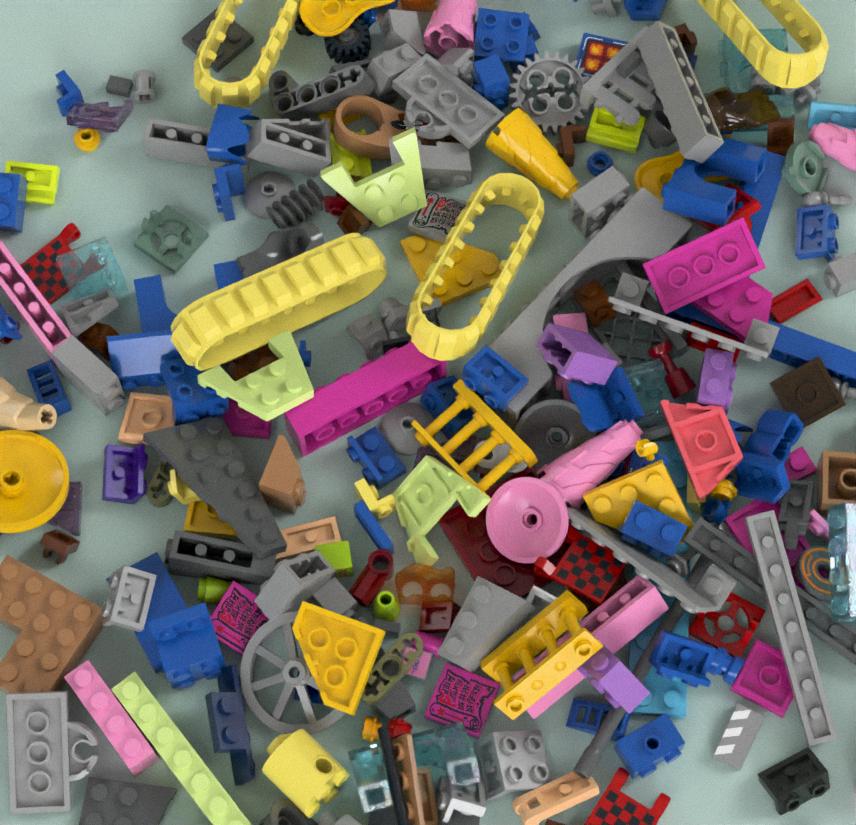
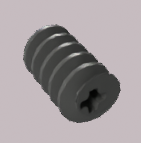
[266,179,324,229]

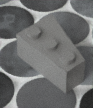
[246,119,331,178]
[389,138,472,190]
[437,576,537,673]

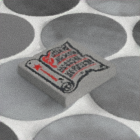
[408,189,466,244]

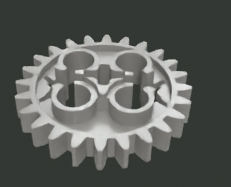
[509,51,590,136]

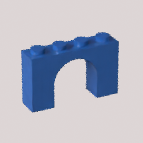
[661,137,767,226]
[134,260,244,333]

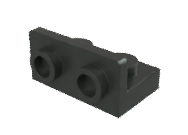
[758,747,830,815]

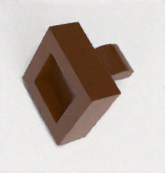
[337,204,373,235]
[40,529,80,565]

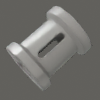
[133,70,156,104]

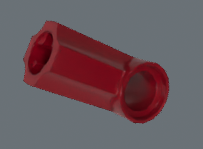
[349,549,394,608]

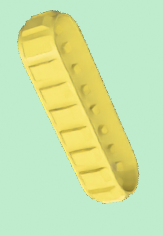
[194,0,301,109]
[696,0,829,88]
[406,173,544,361]
[171,233,387,371]

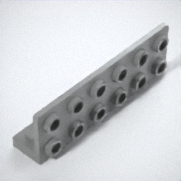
[608,272,780,362]
[567,485,737,614]

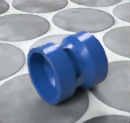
[707,646,745,685]

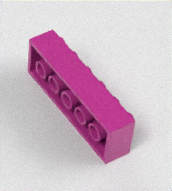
[284,339,446,457]

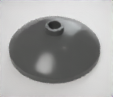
[514,398,598,470]

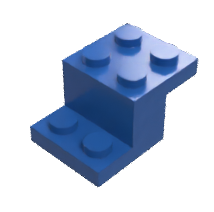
[148,602,227,689]

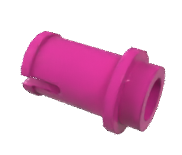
[412,630,445,658]

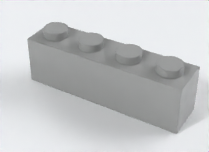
[143,118,252,173]

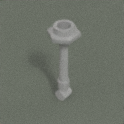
[665,523,728,576]

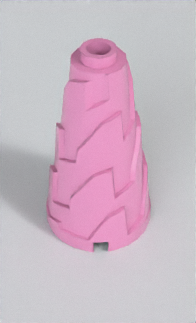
[423,0,478,58]
[808,122,856,172]
[536,419,643,509]

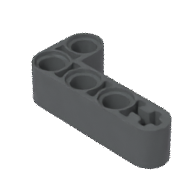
[269,65,374,121]

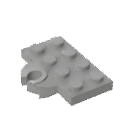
[391,53,505,150]
[6,691,99,814]

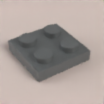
[182,8,254,73]

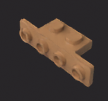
[392,734,439,825]

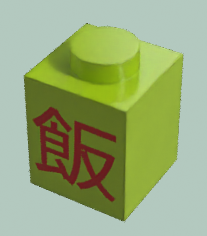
[315,540,354,580]

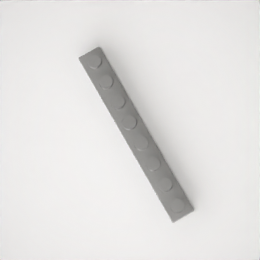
[744,510,838,746]

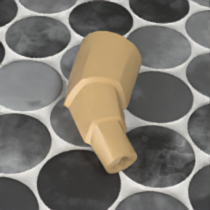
[0,376,57,432]

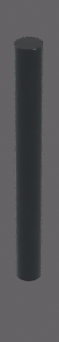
[377,726,410,825]

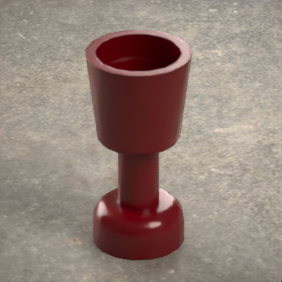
[647,339,697,400]

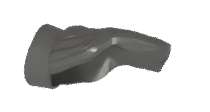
[237,222,325,279]

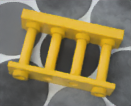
[411,379,538,506]
[479,590,603,720]

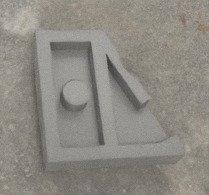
[60,286,119,337]

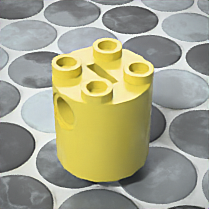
[262,729,350,818]

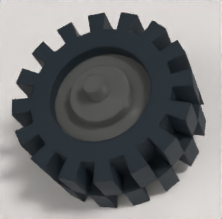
[324,18,371,64]

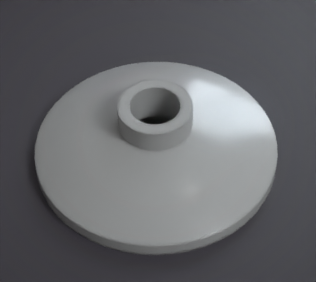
[244,172,296,219]
[381,403,435,455]

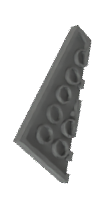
[79,777,177,825]

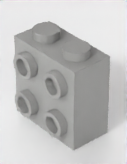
[568,166,630,239]
[254,550,336,622]

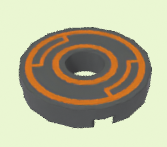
[795,545,852,601]

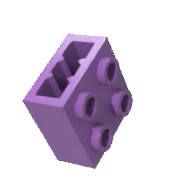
[536,323,618,385]
[695,348,737,416]
[577,632,650,714]

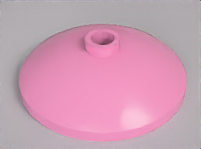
[486,477,569,563]

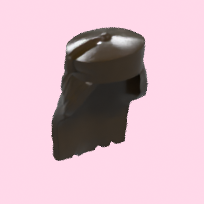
[704,87,781,132]

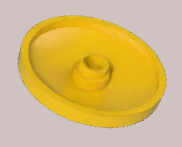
[0,430,70,533]

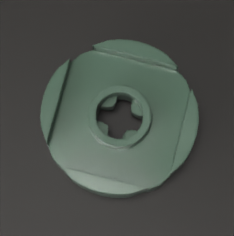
[781,141,828,195]

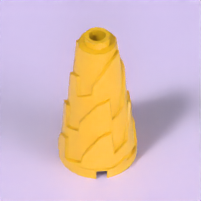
[485,108,579,201]

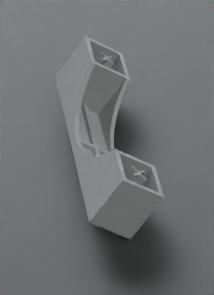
[473,187,693,432]

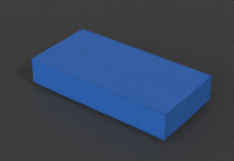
[353,500,394,555]

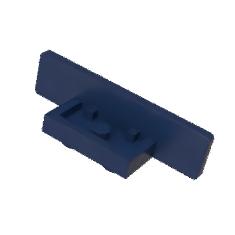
[205,665,255,786]

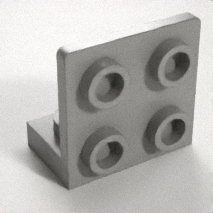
[474,730,552,801]

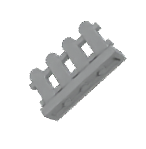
[579,26,656,126]

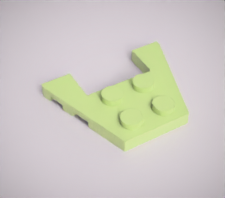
[320,127,427,228]
[197,330,314,421]
[393,455,492,575]

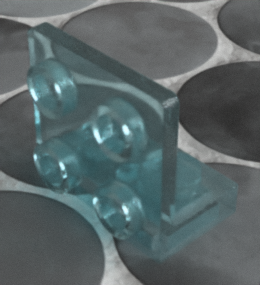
[56,236,129,300]
[623,358,676,428]

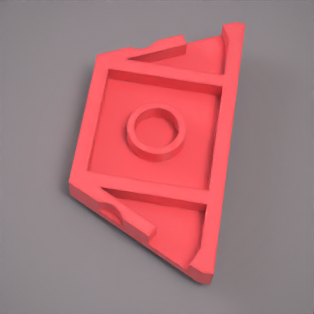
[660,400,743,502]

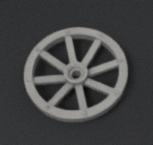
[240,611,346,734]

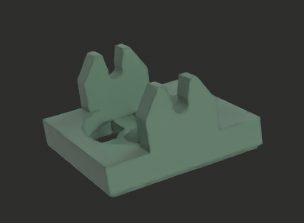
[133,205,209,274]

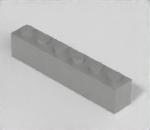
[636,21,724,163]

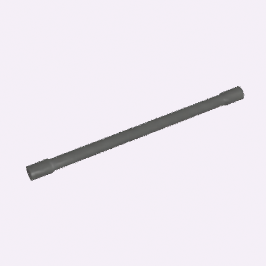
[573,528,729,780]

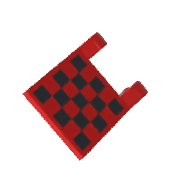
[20,223,106,306]
[534,525,628,605]
[584,767,671,825]

